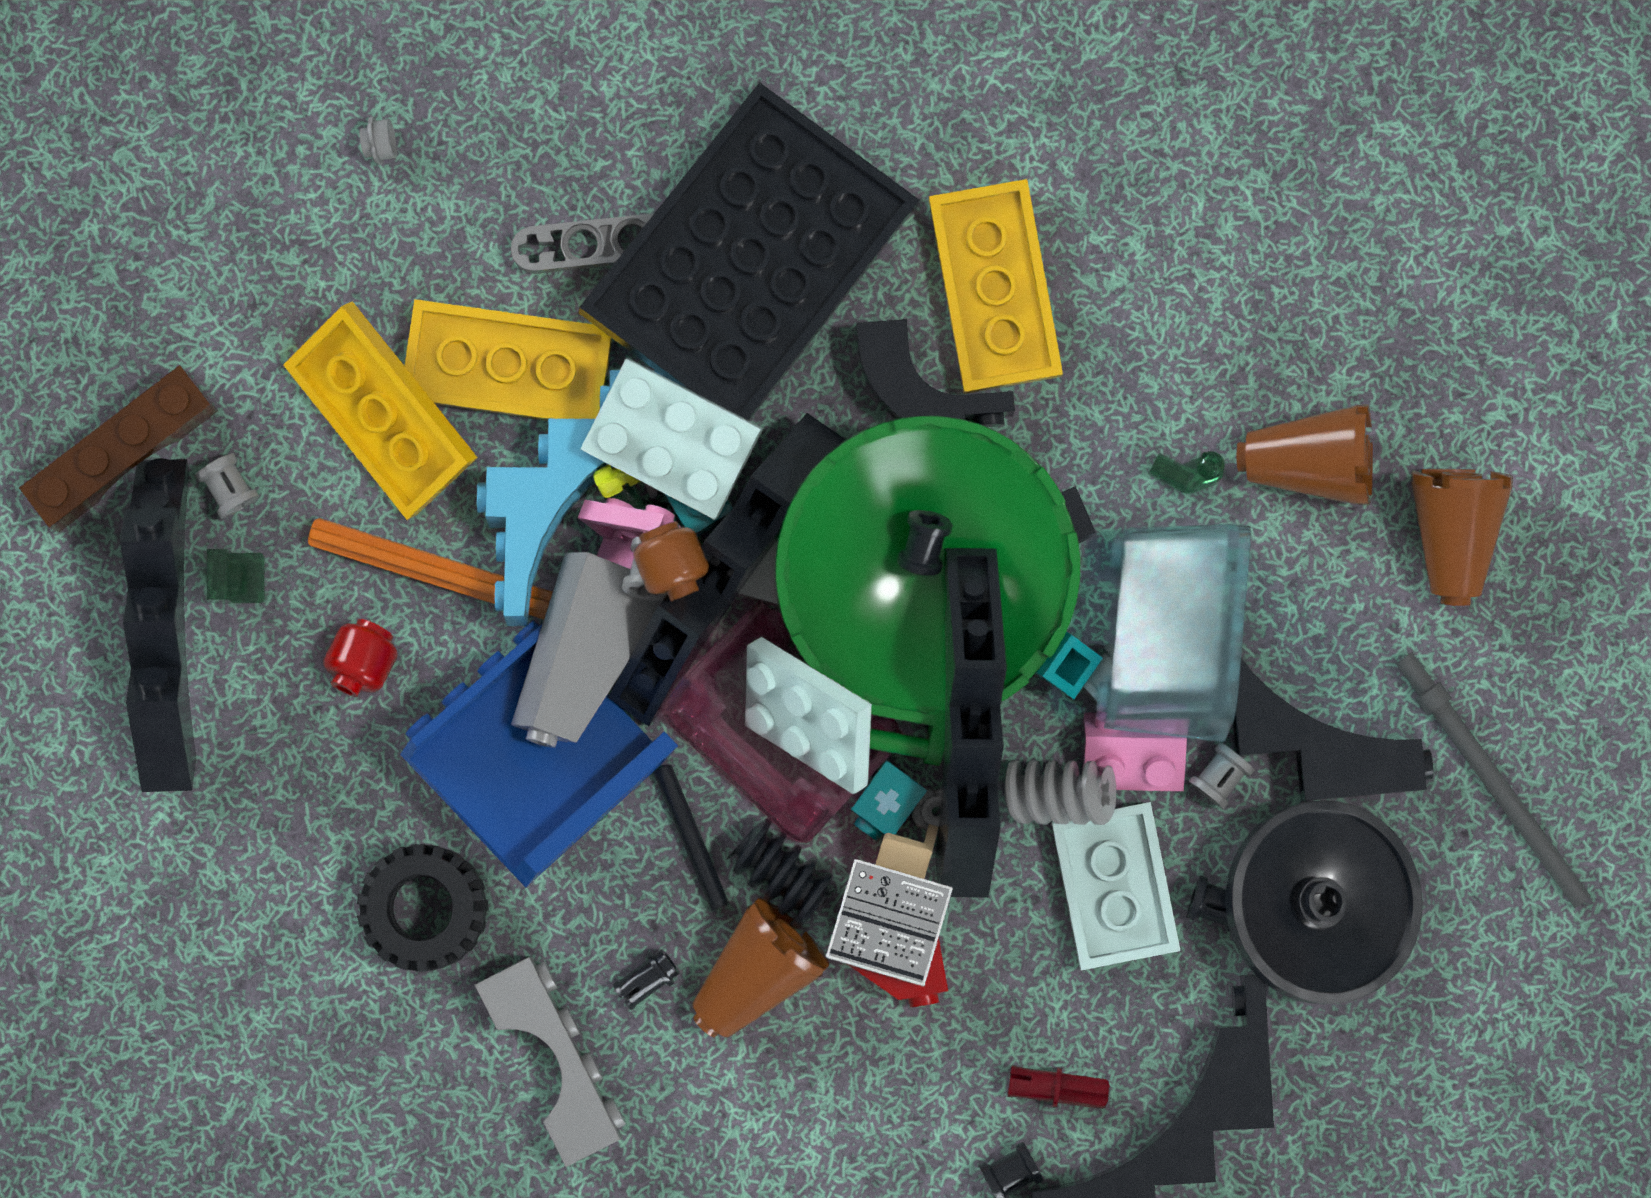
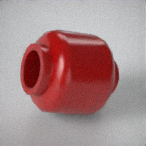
[323,619,398,697]

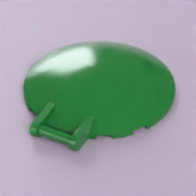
[775,416,1080,767]

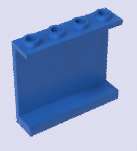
[400,620,678,888]

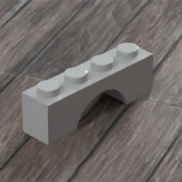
[475,957,626,1167]

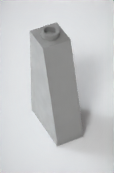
[511,552,668,748]

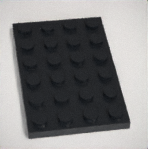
[578,82,919,421]

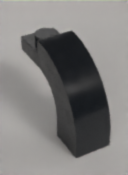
[856,319,1015,427]

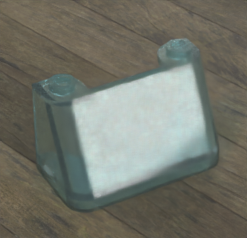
[1096,524,1251,742]

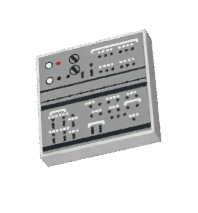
[826,859,953,987]

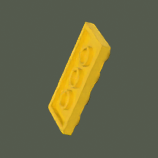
[928,179,1063,394]
[404,299,612,421]
[283,301,478,520]

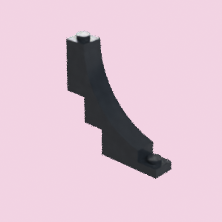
[608,413,846,726]
[935,548,1007,898]
[1157,558,1433,802]
[1030,974,1274,1198]

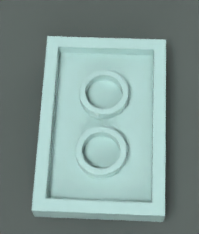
[581,359,763,520]
[745,637,871,794]
[1051,802,1180,970]

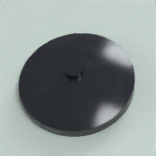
[1225,800,1423,1004]

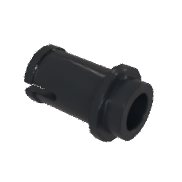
[612,949,680,1010]

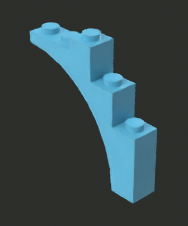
[477,370,661,626]

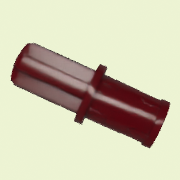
[1008,1065,1110,1109]

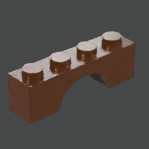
[19,365,218,533]

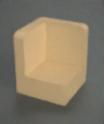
[875,824,939,879]

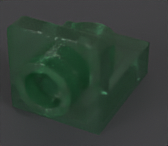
[207,549,265,604]

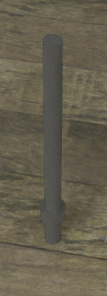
[1396,652,1591,908]

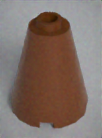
[1236,404,1373,505]
[1411,468,1513,606]
[692,898,829,1038]

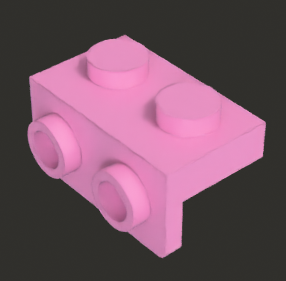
[578,498,681,569]
[1083,709,1187,792]

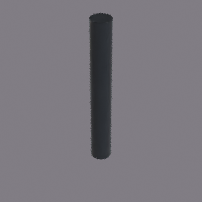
[653,765,730,911]

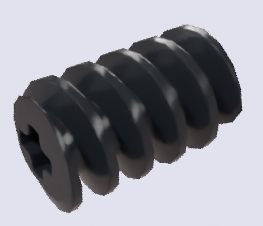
[726,818,835,929]

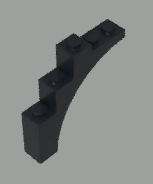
[120,458,196,792]

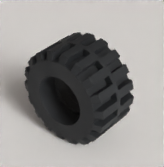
[357,844,489,972]

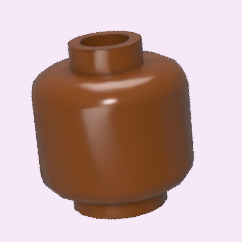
[633,521,709,601]

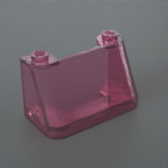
[662,600,904,843]

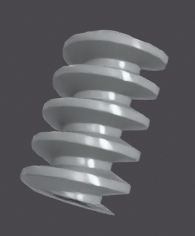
[1004,760,1116,825]

